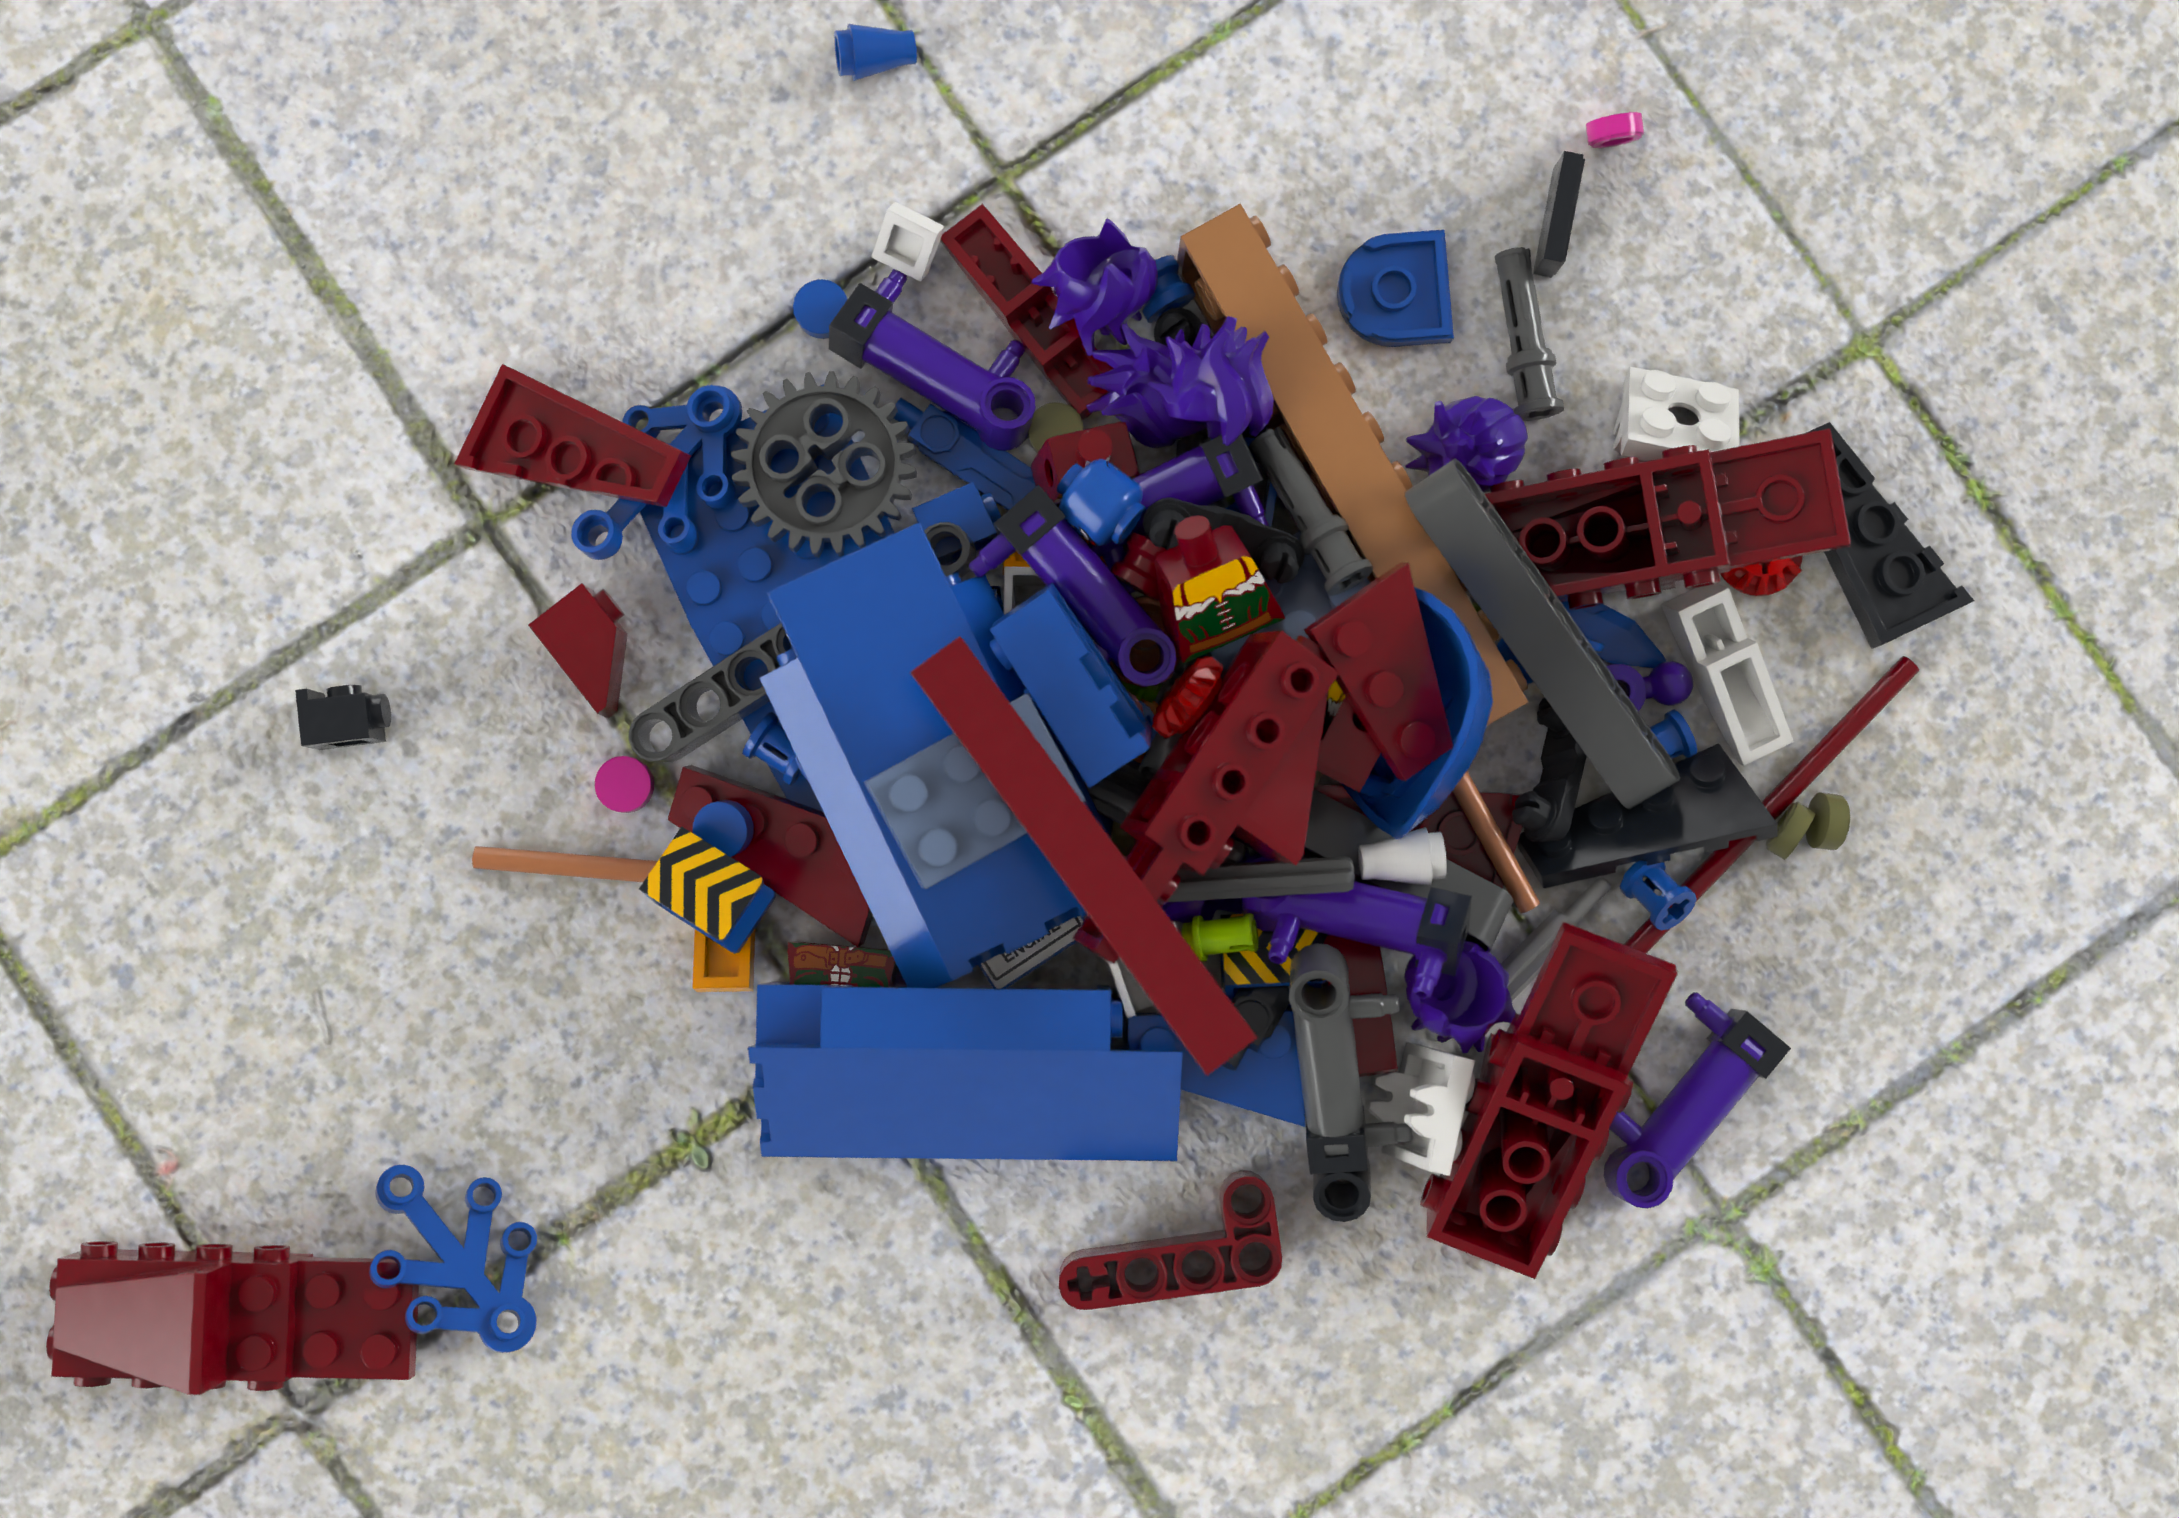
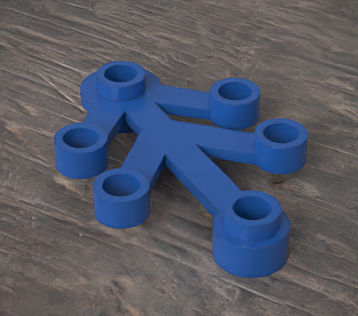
[571,385,743,560]
[369,1165,537,1353]

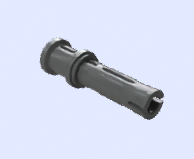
[1494,247,1564,421]
[1249,427,1374,596]

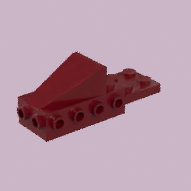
[1485,429,1851,610]
[1073,630,1340,964]
[1420,922,1677,1279]
[46,1241,420,1395]

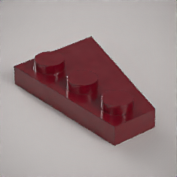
[1304,562,1453,781]

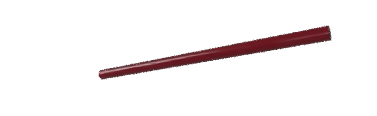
[1623,656,1919,954]

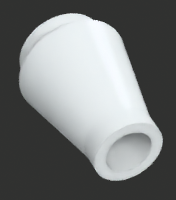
[1358,827,1447,886]

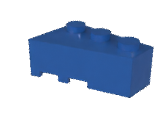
[989,582,1152,788]

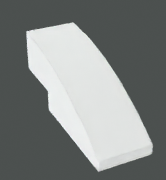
[1661,583,1794,766]

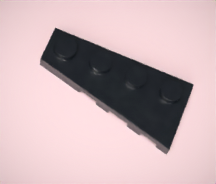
[1804,422,1974,649]
[1517,743,1778,889]

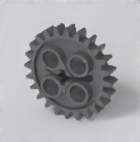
[731,371,917,558]

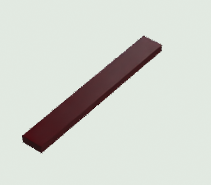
[910,636,1257,1076]

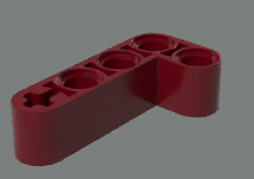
[1059,1170,1282,1310]

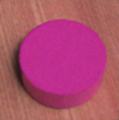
[1586,112,1644,148]
[595,756,654,813]

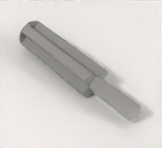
[1501,877,1611,1001]

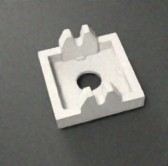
[1613,366,1740,461]
[1364,1042,1475,1176]

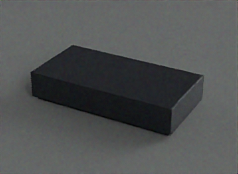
[1533,151,1585,278]

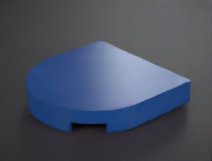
[1337,230,1454,347]

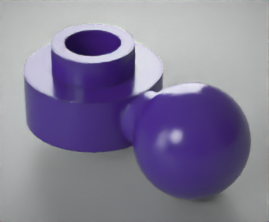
[1607,661,1693,711]

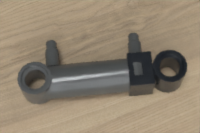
[1289,944,1413,1222]

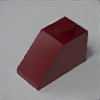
[528,583,628,719]

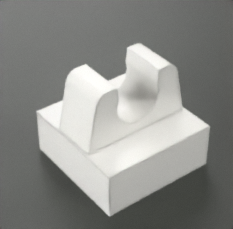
[871,202,945,282]

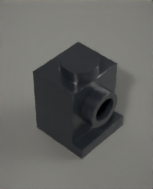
[295,685,391,750]

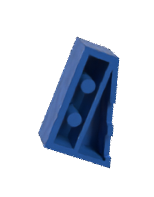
[1127,1008,1305,1127]

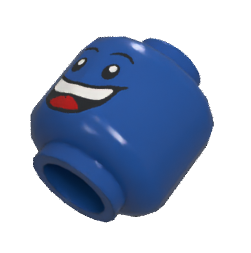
[1056,459,1146,546]

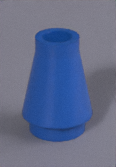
[834,24,917,81]

